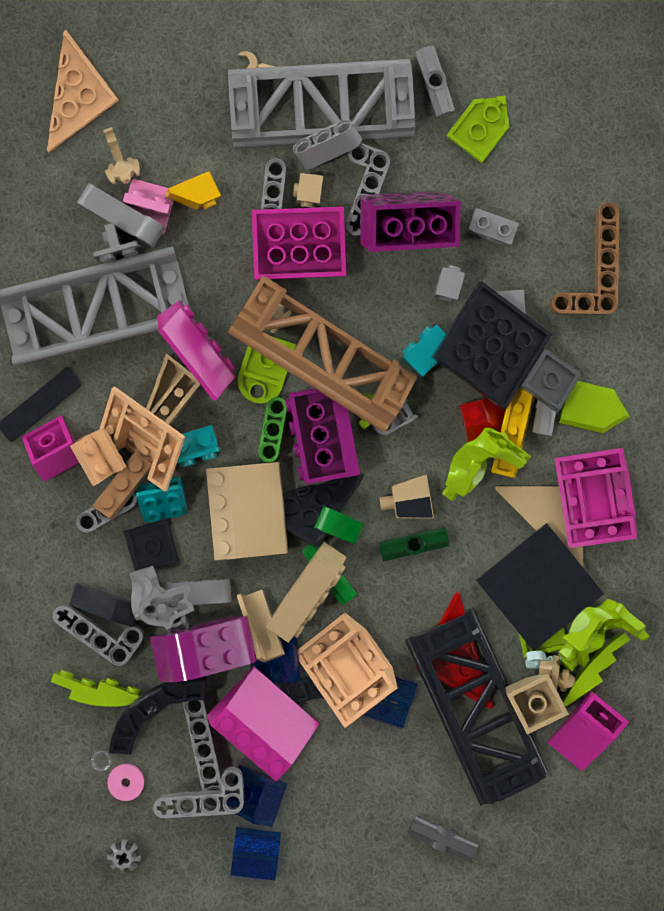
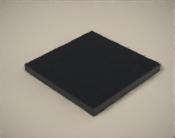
[432,281,552,410]
[476,523,604,651]

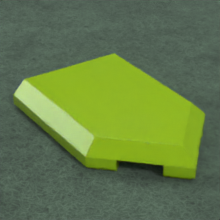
[446,95,510,163]
[559,381,630,433]

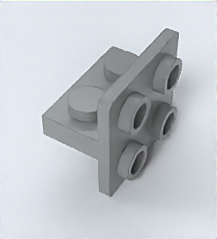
[93,223,142,264]

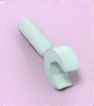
[525,651,562,669]

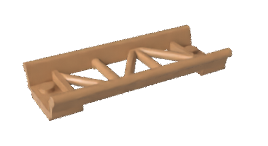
[227,275,418,432]

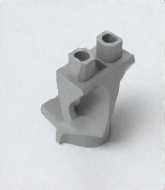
[129,566,194,630]

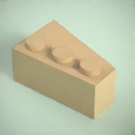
[146,353,201,425]

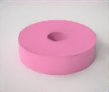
[107,763,145,801]

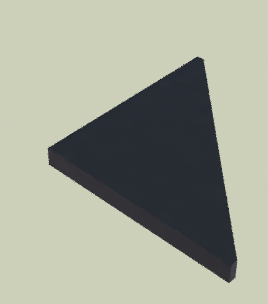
[283,473,363,549]

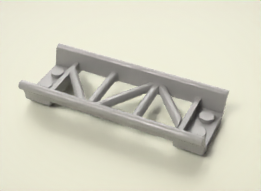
[228,59,415,148]
[0,246,189,366]

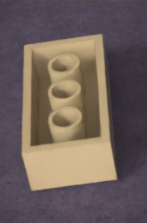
[266,542,347,643]

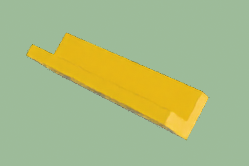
[491,387,535,478]

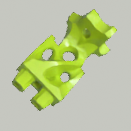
[442,428,531,501]
[558,599,650,672]

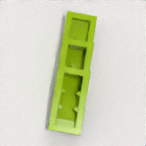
[561,631,630,707]

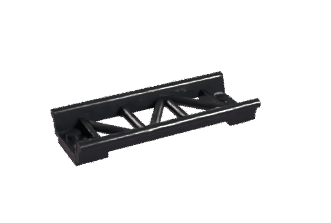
[405,607,548,806]

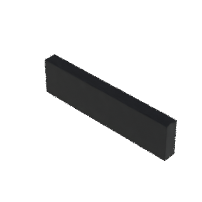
[0,367,81,442]

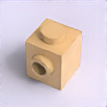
[293,173,323,208]

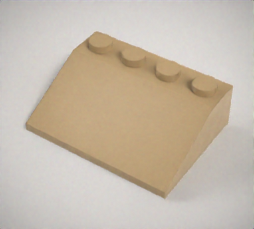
[206,462,288,560]

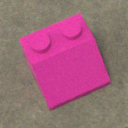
[22,415,79,482]

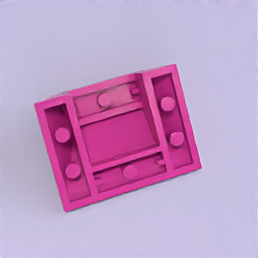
[555,448,637,548]

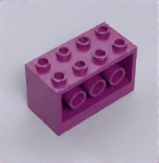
[285,389,360,484]

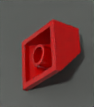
[459,399,506,442]

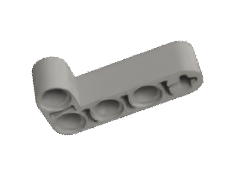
[346,143,390,238]
[77,183,165,248]
[53,604,144,666]
[153,766,244,818]

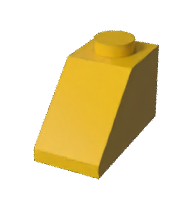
[165,171,221,210]

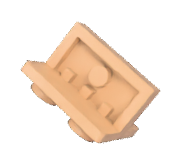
[70,428,126,486]

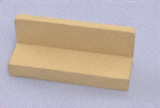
[237,590,285,662]

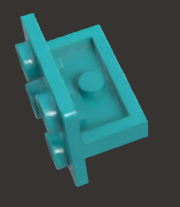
[176,425,221,468]
[136,477,189,522]

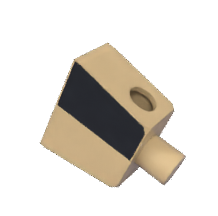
[379,475,434,518]

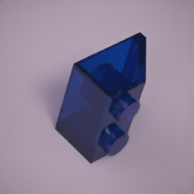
[227,765,287,827]

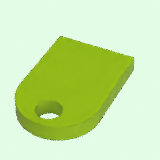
[238,336,296,404]

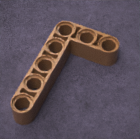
[549,202,619,315]

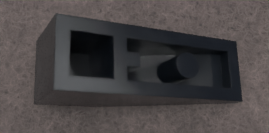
[69,583,136,627]

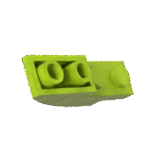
[51,669,142,707]

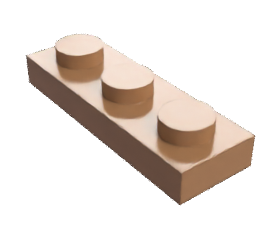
[92,452,152,521]

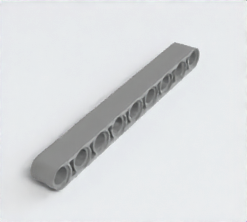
[167,606,222,806]

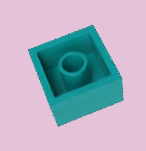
[401,324,445,378]

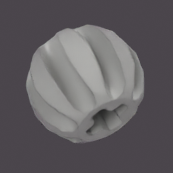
[107,839,141,874]

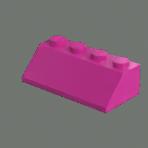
[157,300,235,401]

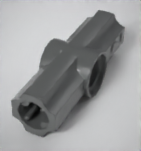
[408,815,478,862]

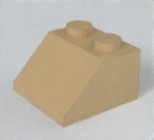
[505,673,569,734]

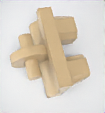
[539,655,575,692]

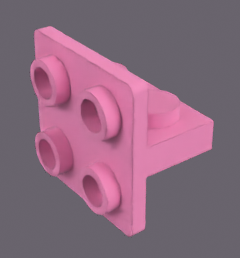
[123,179,174,234]

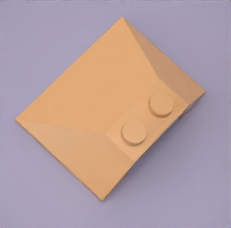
[100,387,185,491]
[294,613,398,728]

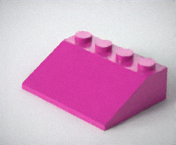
[252,207,346,280]
[207,666,319,781]

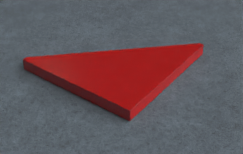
[415,591,493,709]

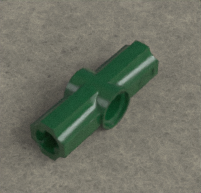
[379,527,450,562]

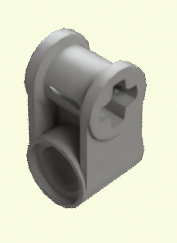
[373,399,418,435]

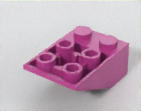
[547,690,629,771]

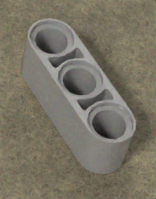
[293,119,362,169]
[261,158,286,210]
[76,492,138,533]
[164,579,232,606]

